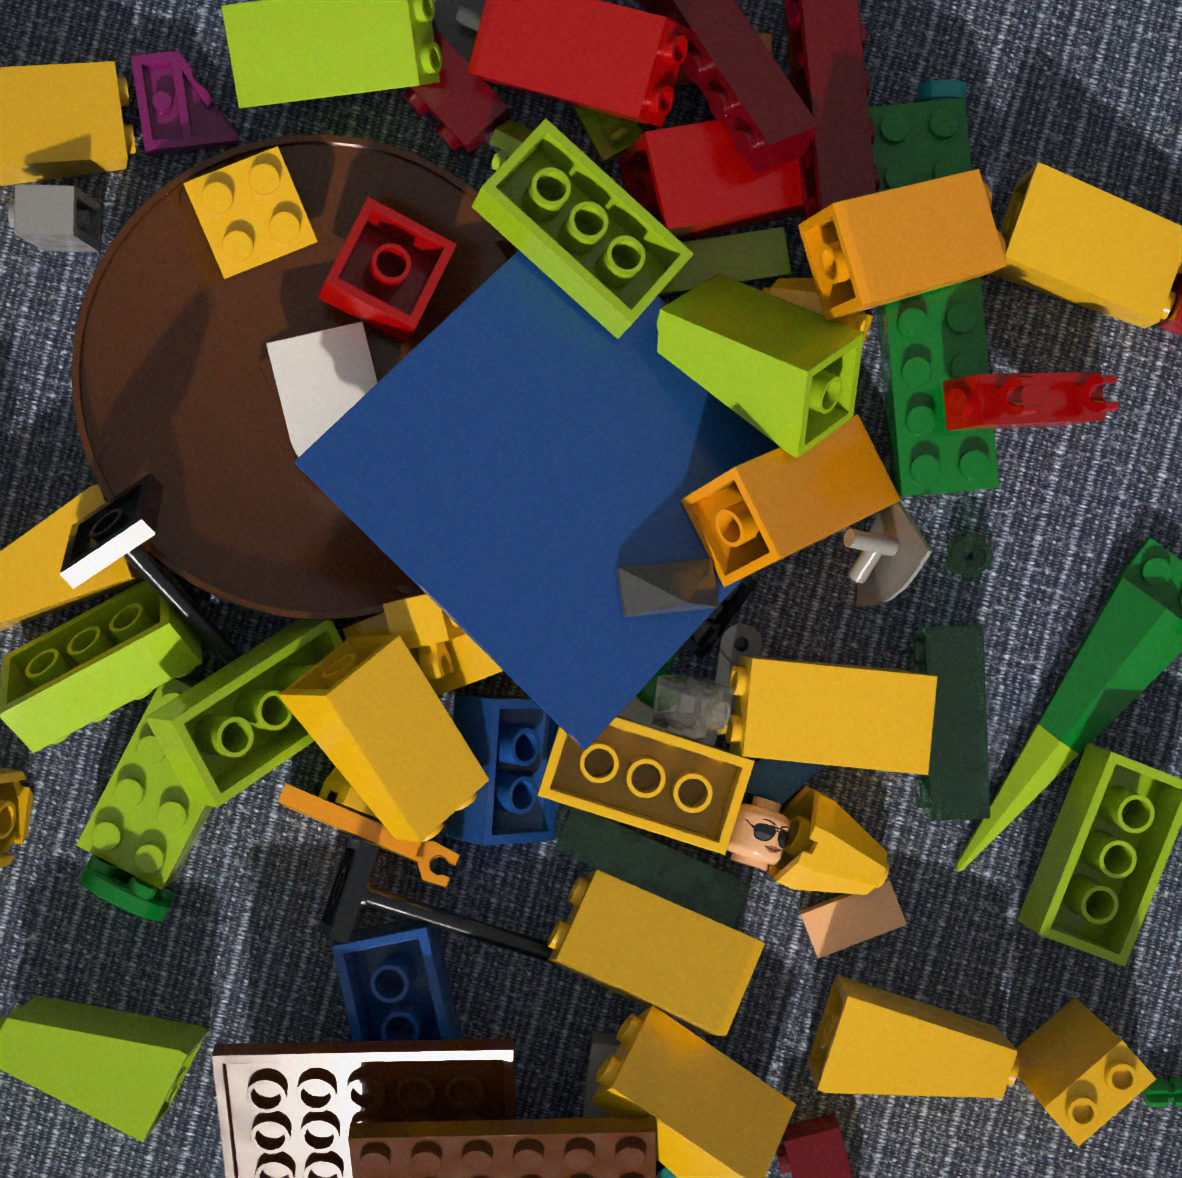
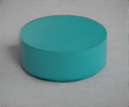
[918,80,967,102]

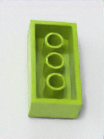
[471,118,694,339]
[0,568,202,753]
[145,619,343,808]
[76,675,213,890]
[1017,743,1182,967]

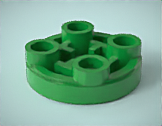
[77,855,176,921]

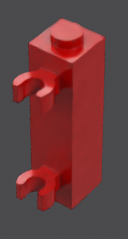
[943,372,1119,431]

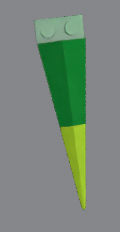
[955,536,1182,872]

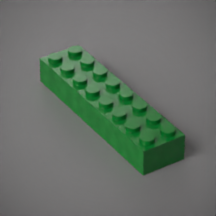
[868,98,999,498]

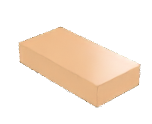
[799,878,907,959]

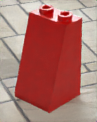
[467,0,690,128]
[617,120,804,242]

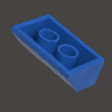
[446,694,559,846]

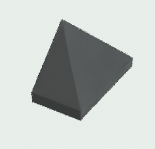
[616,558,719,617]

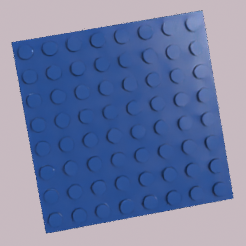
[294,250,779,750]

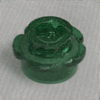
[945,533,993,580]

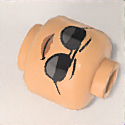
[727,796,792,871]

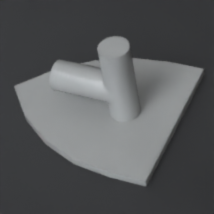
[844,501,932,607]

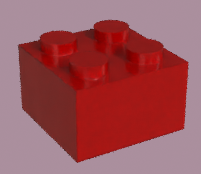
[318,197,457,344]

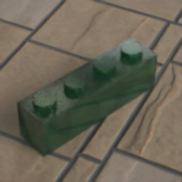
[910,624,990,821]
[553,806,751,929]

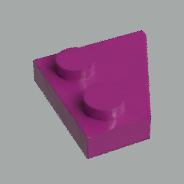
[130,51,238,155]

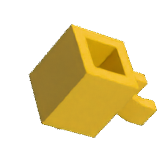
[383,593,466,681]

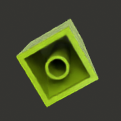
[221,0,442,108]
[657,274,864,458]
[0,995,209,1142]

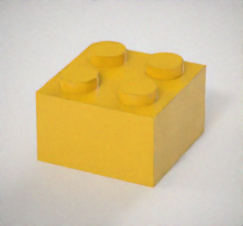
[183,146,318,279]

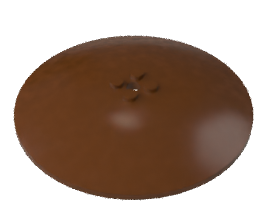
[71,134,518,620]

